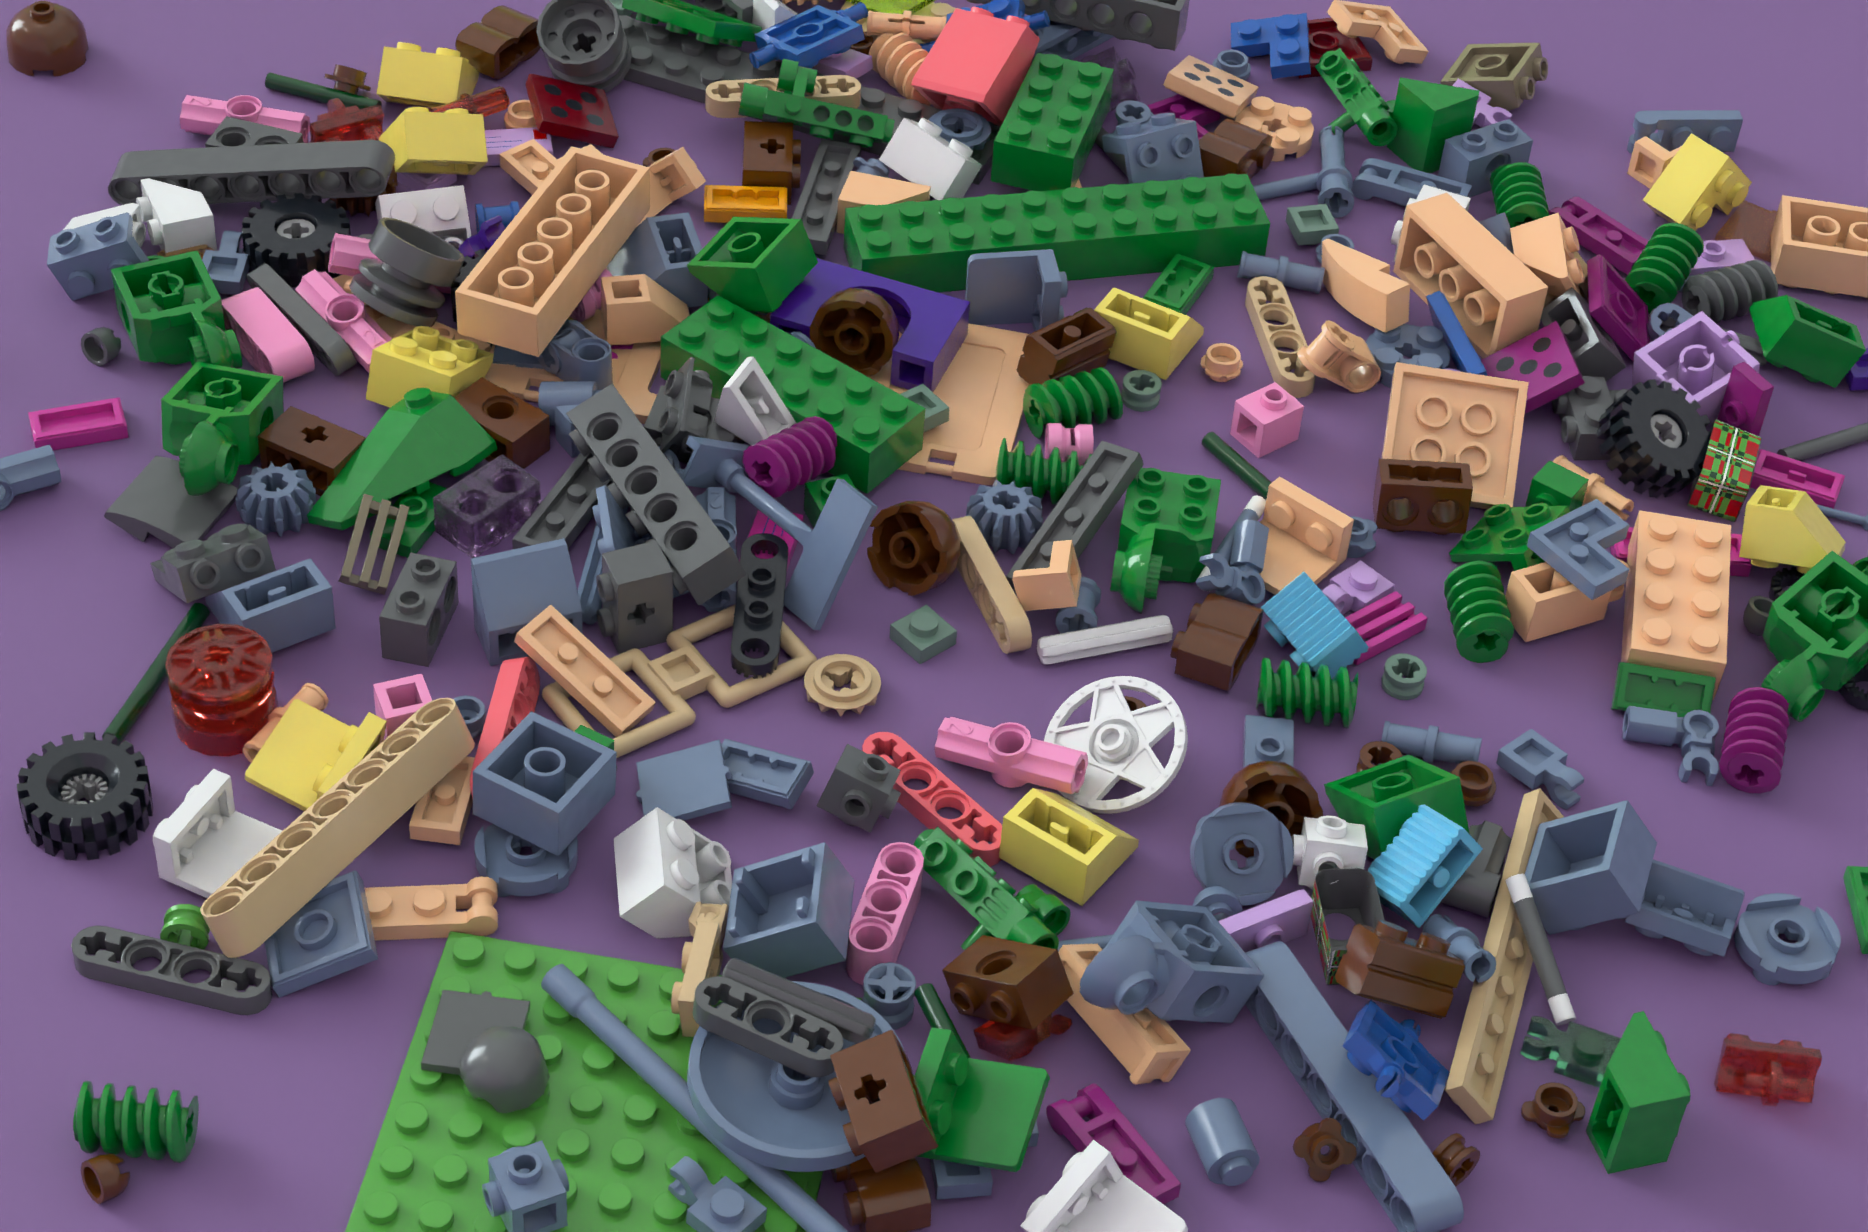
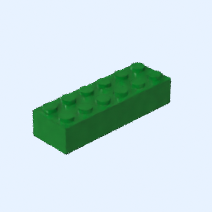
[661,295,926,494]

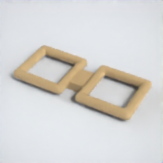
[542,605,817,759]

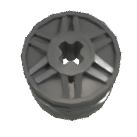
[536,0,632,93]
[349,217,465,327]

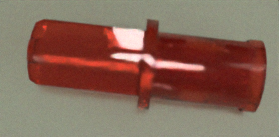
[429,86,510,117]

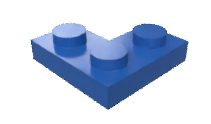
[1231,13,1311,79]

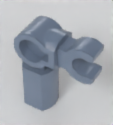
[1196,520,1269,605]
[1623,706,1719,786]

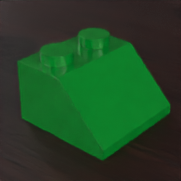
[687,217,818,313]
[1324,754,1469,859]

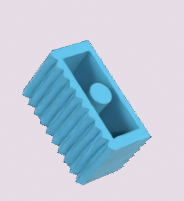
[1261,571,1369,679]
[1368,804,1483,928]

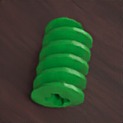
[1490,162,1550,228]
[1625,223,1704,314]
[1023,367,1123,439]
[996,438,1092,505]
[1444,561,1514,663]
[1256,658,1358,728]
[73,1081,199,1163]

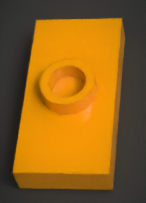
[704,185,787,223]

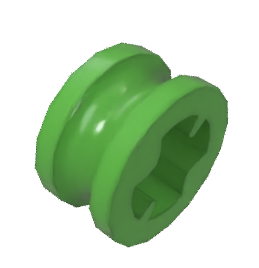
[160,904,210,950]

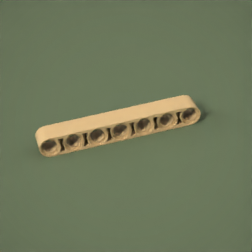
[200,698,475,958]

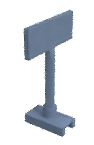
[675,436,878,630]

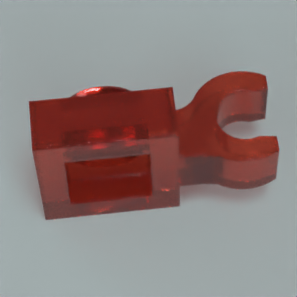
[973,1013,1073,1061]

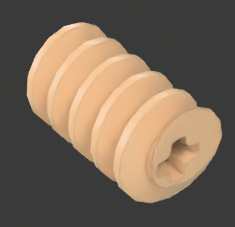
[868,33,932,106]

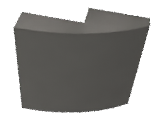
[104,456,238,548]

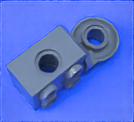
[1080,900,1265,1023]

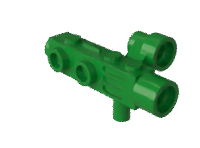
[1315,48,1398,146]
[738,58,895,148]
[913,826,1071,950]

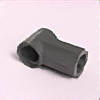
[1440,821,1511,918]

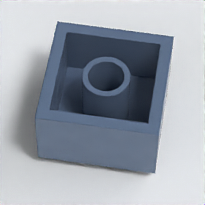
[473,711,617,856]

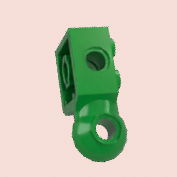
[111,250,243,369]
[161,362,284,496]
[1110,468,1221,614]
[1761,551,1868,722]

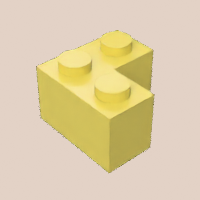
[1643,133,1752,231]

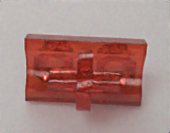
[309,98,384,143]
[1714,1033,1822,1107]

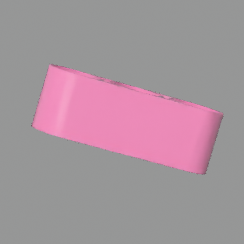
[221,287,315,383]
[846,842,924,985]

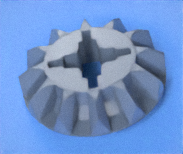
[929,108,991,150]

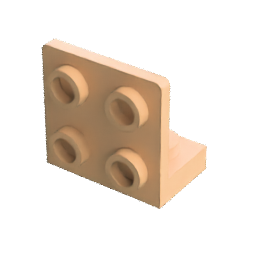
[1260,476,1354,595]

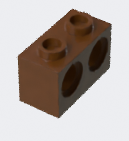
[1373,458,1473,535]

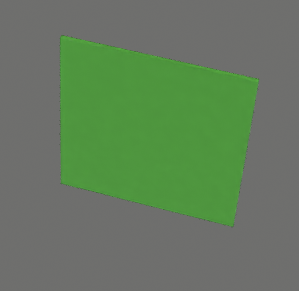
[345,931,862,1232]

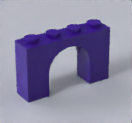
[770,258,970,392]

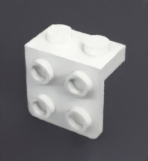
[153,769,282,898]
[1020,1140,1188,1232]

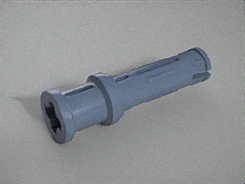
[1317,125,1354,218]

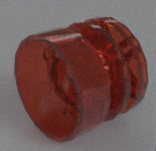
[165,624,278,757]

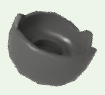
[460,1026,550,1113]

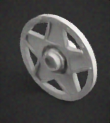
[1044,676,1188,814]

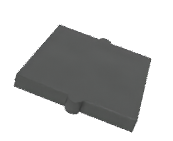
[421,990,530,1080]

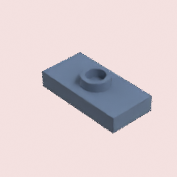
[1243,715,1294,768]
[722,739,814,810]

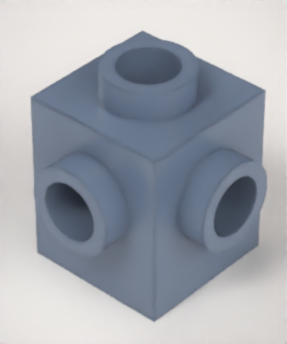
[482,1140,569,1232]

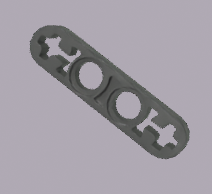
[246,263,356,376]
[71,925,272,1015]

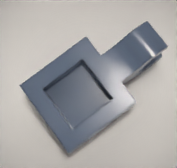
[202,230,250,295]
[1496,729,1585,809]
[668,1156,767,1232]

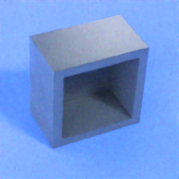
[1525,800,1657,935]

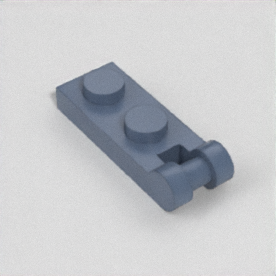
[1627,110,1743,154]
[1351,158,1472,207]

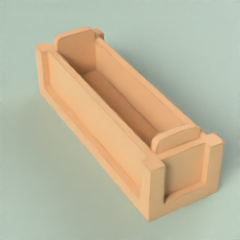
[1058,944,1191,1085]

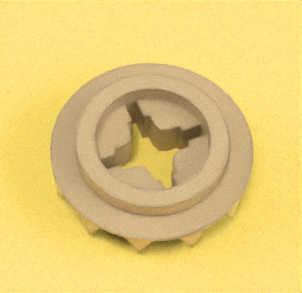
[804,654,881,717]

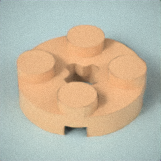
[1235,96,1314,162]

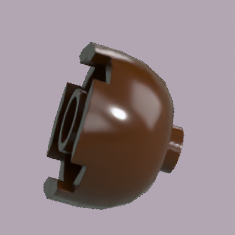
[6,1,89,77]
[810,288,899,376]
[867,500,961,596]
[1219,761,1323,858]

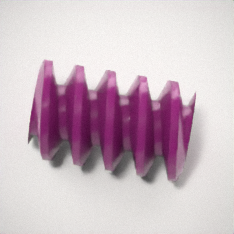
[743,416,837,498]
[1719,687,1790,794]

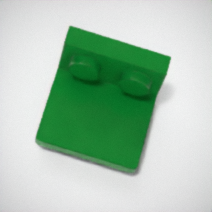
[1449,503,1570,571]
[915,1027,1050,1172]

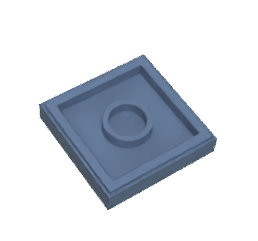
[264,870,378,998]

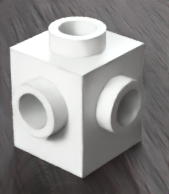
[1292,815,1368,890]

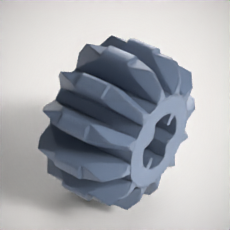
[235,462,316,537]
[966,479,1043,555]

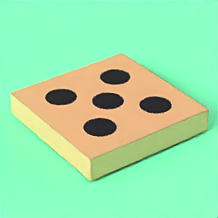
[1163,55,1259,118]

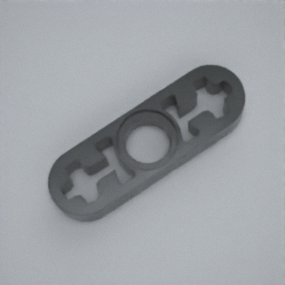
[693,976,843,1077]

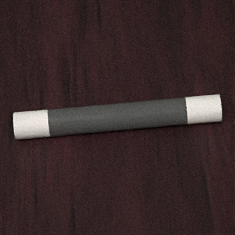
[1505,874,1576,1026]

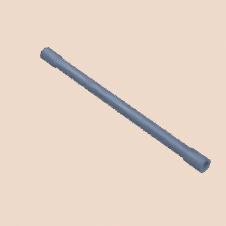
[541,964,848,1232]

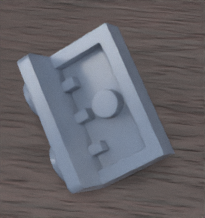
[47,212,149,301]
[1625,859,1745,957]

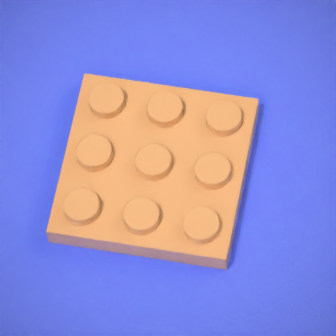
[1382,362,1529,510]

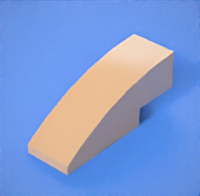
[1322,239,1410,333]

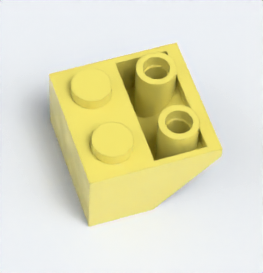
[377,42,479,109]
[379,107,488,175]
[1094,287,1204,380]
[366,326,494,408]
[1739,485,1846,574]
[999,788,1139,906]

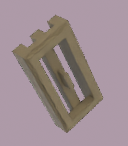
[339,494,409,595]

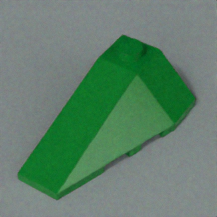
[307,388,497,530]

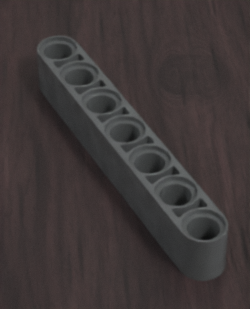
[108,140,395,205]

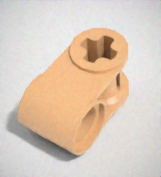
[1297,320,1381,393]

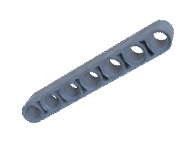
[1245,941,1464,1232]

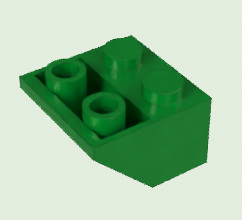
[1749,295,1866,388]
[1586,1011,1691,1174]

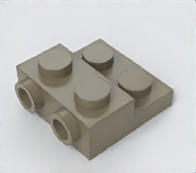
[1440,43,1548,111]

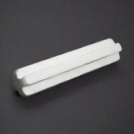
[1037,615,1173,665]

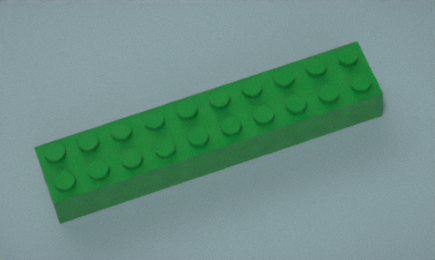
[843,174,1270,293]

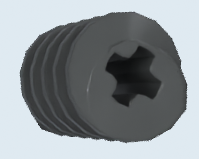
[1682,259,1778,323]

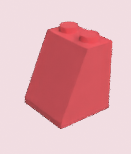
[911,7,1040,126]

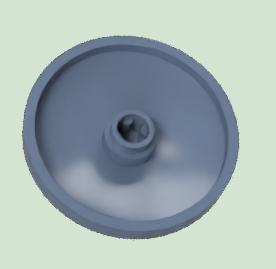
[687,981,905,1172]

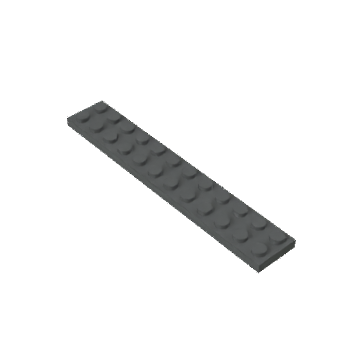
[588,15,1001,185]

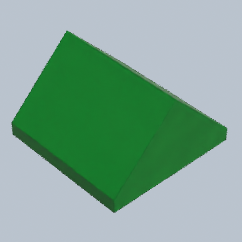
[1387,77,1479,173]

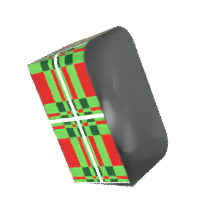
[1687,419,1762,522]
[1310,868,1385,985]

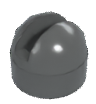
[81,327,121,366]
[1743,596,1774,636]

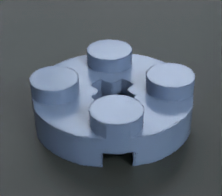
[1366,324,1450,388]
[1190,802,1294,906]
[474,824,578,897]
[1734,893,1841,986]

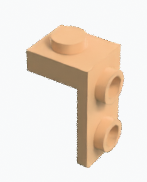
[638,147,706,225]

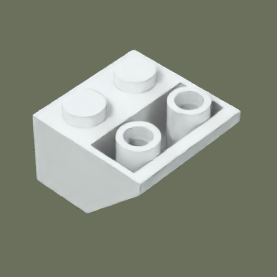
[375,185,471,249]
[614,807,732,938]

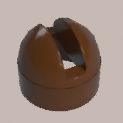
[81,1154,130,1204]

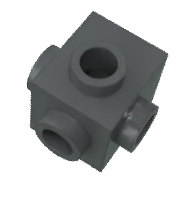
[817,744,901,833]

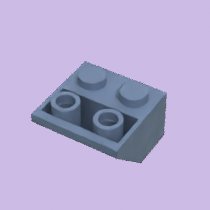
[607,212,708,308]
[471,538,583,666]
[205,558,336,662]

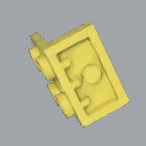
[245,699,387,811]

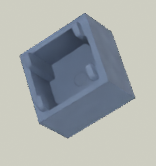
[723,842,855,978]

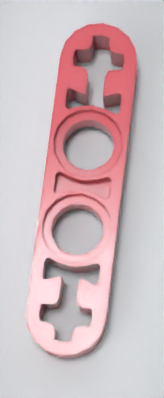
[470,656,540,798]
[862,732,1002,867]

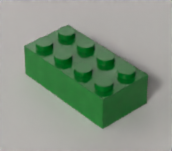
[991,53,1114,191]

